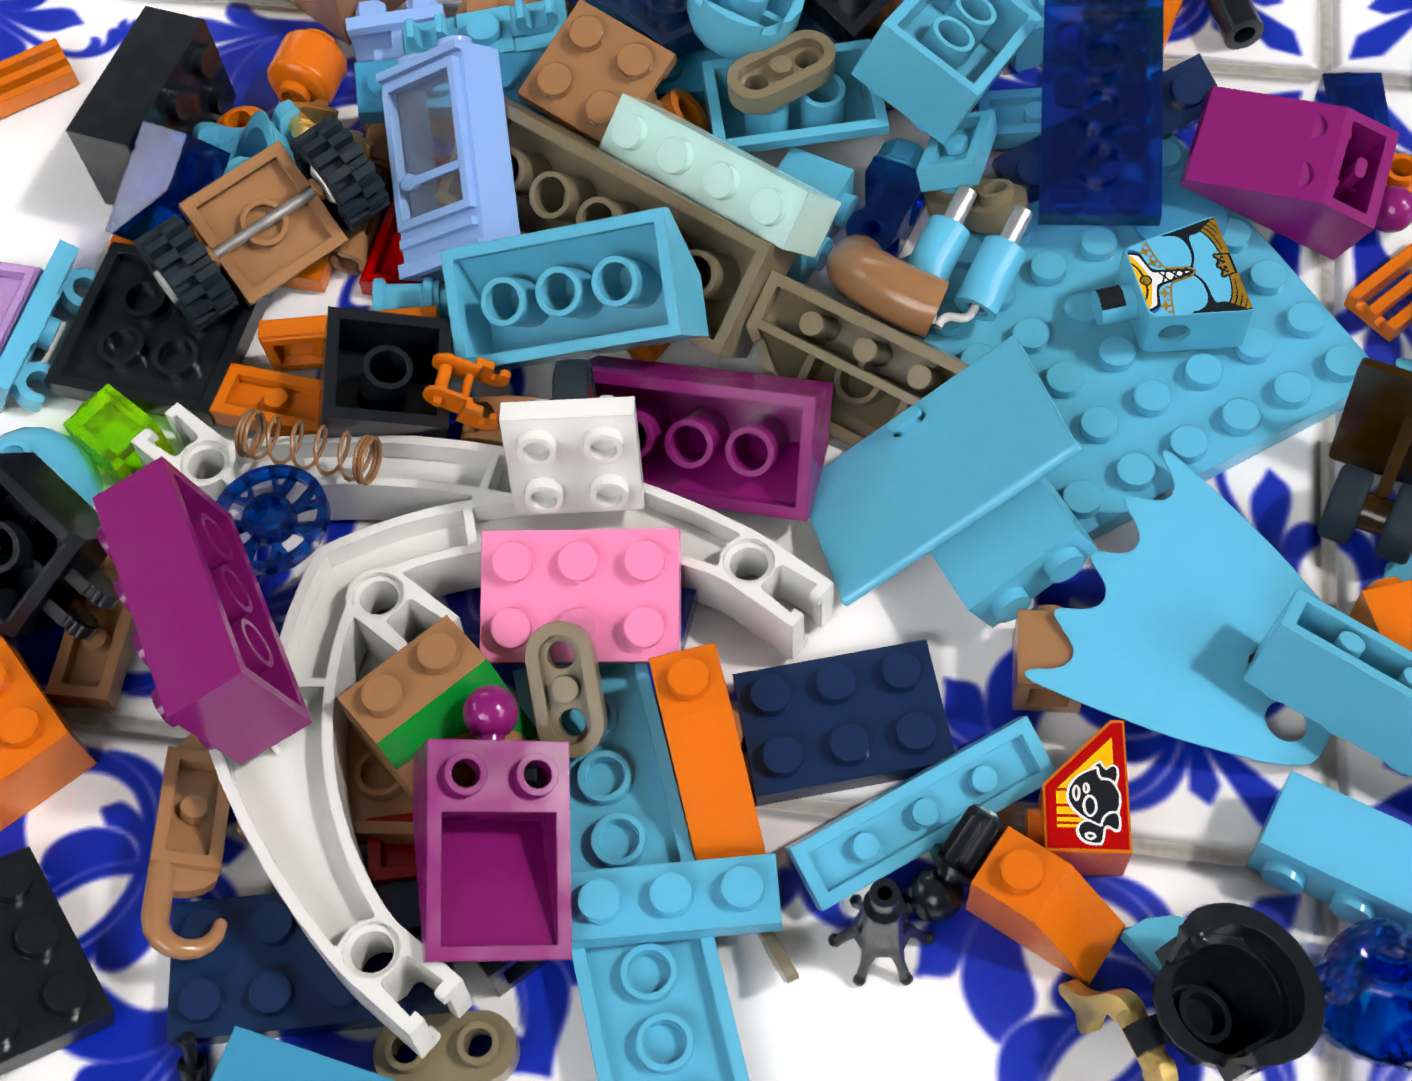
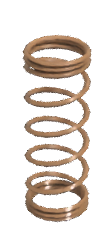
[234,408,383,486]

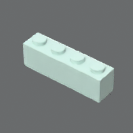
[598,93,842,258]

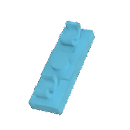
[403,0,569,55]
[0,239,97,413]

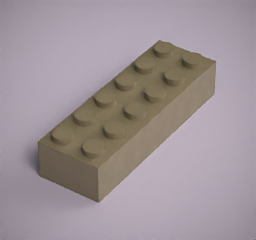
[436,97,797,358]

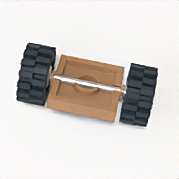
[134,116,391,331]

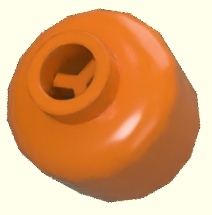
[267,28,347,106]

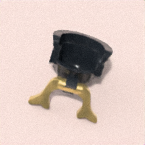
[1058,902,1326,1081]

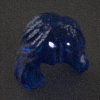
[1315,916,1412,1071]

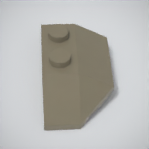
[746,270,970,446]

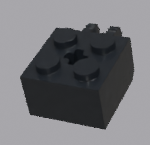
[0,452,120,641]

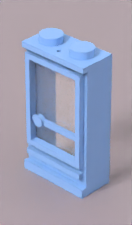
[375,35,520,284]

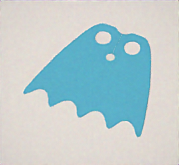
[1025,450,1331,766]

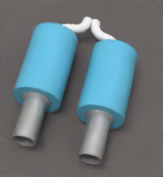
[907,186,1033,329]

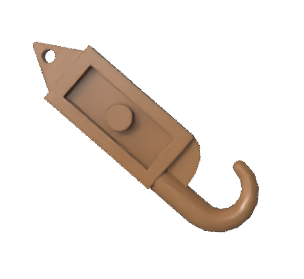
[141,733,230,960]

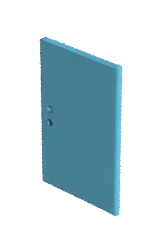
[810,335,1082,606]

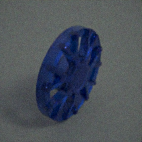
[216,464,331,576]

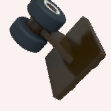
[1317,357,1412,565]

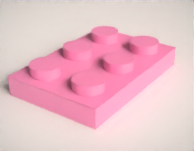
[480,528,681,664]

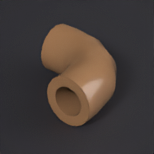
[826,234,950,339]

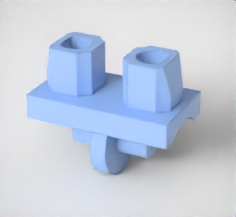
[346,0,446,62]

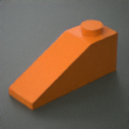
[648,642,766,860]

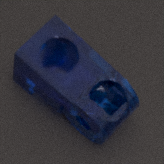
[846,155,926,258]

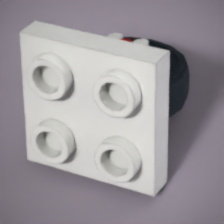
[499,359,644,516]

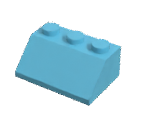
[702,39,890,153]

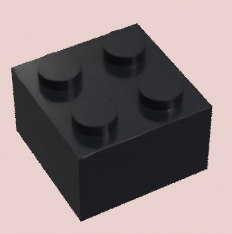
[317,306,452,439]

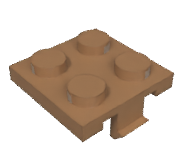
[517,0,677,145]

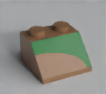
[337,615,540,799]

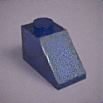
[105,121,231,242]

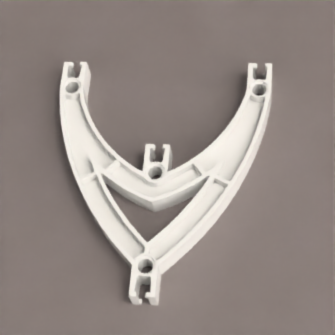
[131,402,834,1059]

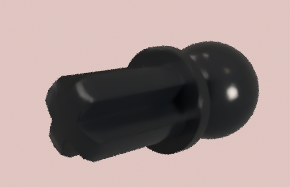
[907,804,1004,923]

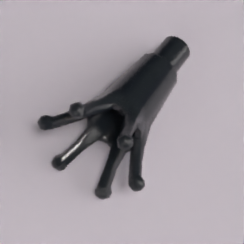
[828,878,935,987]

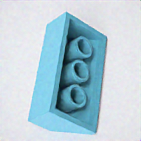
[440,207,709,372]

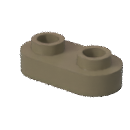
[727,30,835,115]
[924,177,1030,234]
[525,621,608,758]
[373,1010,520,1081]

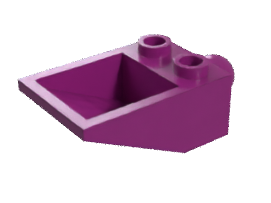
[1179,86,1412,260]
[413,685,572,963]

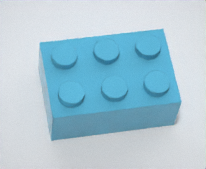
[851,0,1043,145]

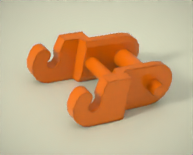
[423,353,511,431]

